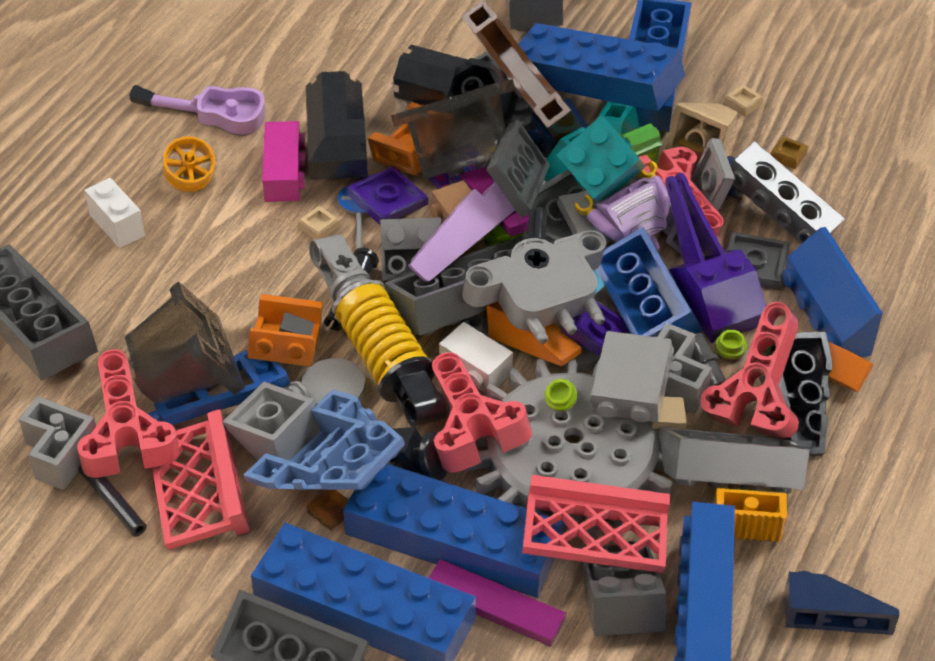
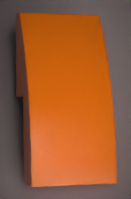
[828,342,874,392]

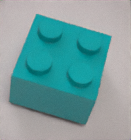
[556,115,646,203]

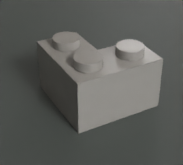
[658,323,712,414]
[19,396,96,490]

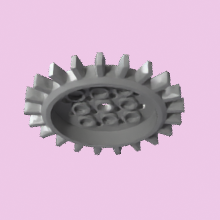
[466,358,673,540]

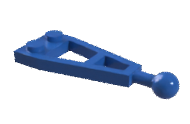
[124,350,290,425]

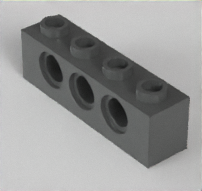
[731,141,845,244]

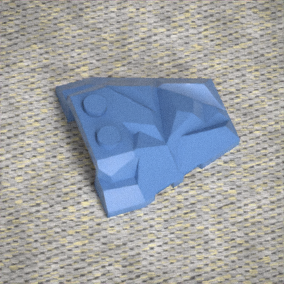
[243,389,405,490]

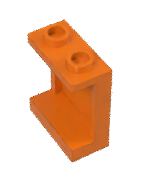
[368,102,458,176]
[247,294,323,367]

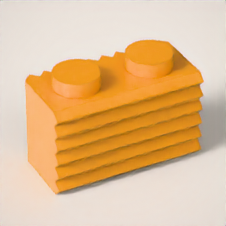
[714,488,787,543]

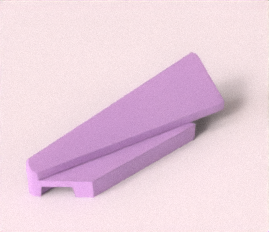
[408,182,515,281]

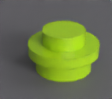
[715,330,747,359]
[544,379,578,411]

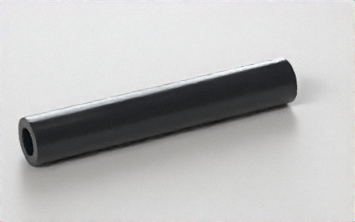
[78,464,147,537]

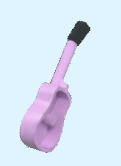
[129,85,265,135]

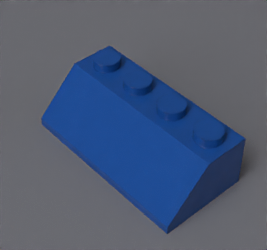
[783,226,883,358]
[597,227,703,337]

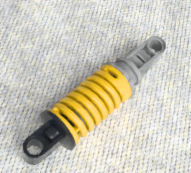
[309,234,447,427]

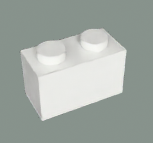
[85,178,145,248]
[439,322,513,394]

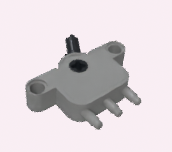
[462,207,606,344]

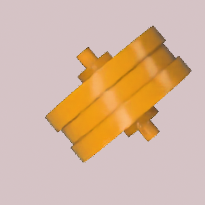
[163,136,215,192]

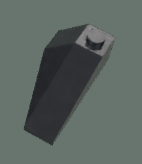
[759,332,833,456]

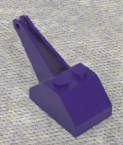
[665,173,766,343]

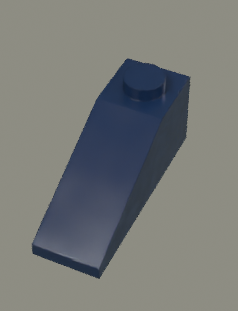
[784,571,900,635]

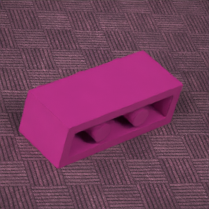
[262,121,306,202]

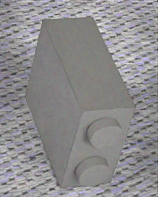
[591,331,672,423]

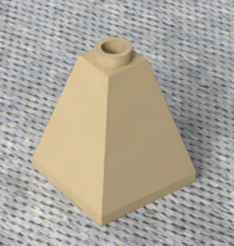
[666,103,738,151]

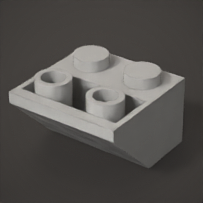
[380,217,441,280]

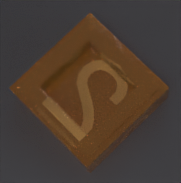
[306,489,349,531]

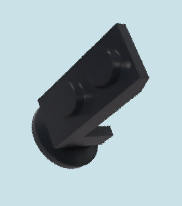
[389,427,448,481]

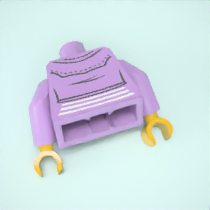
[575,161,670,250]

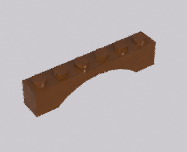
[462,0,581,143]

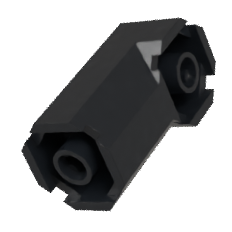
[393,44,519,126]
[306,71,368,180]

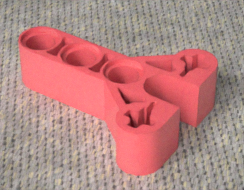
[638,147,724,238]
[700,302,799,439]
[77,349,178,478]
[432,352,532,473]

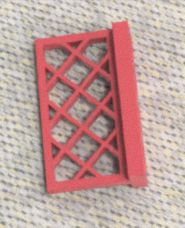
[152,409,250,550]
[522,475,670,573]

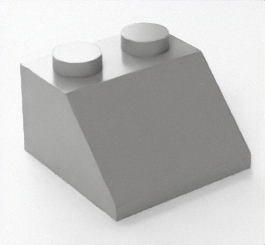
[223,382,321,461]

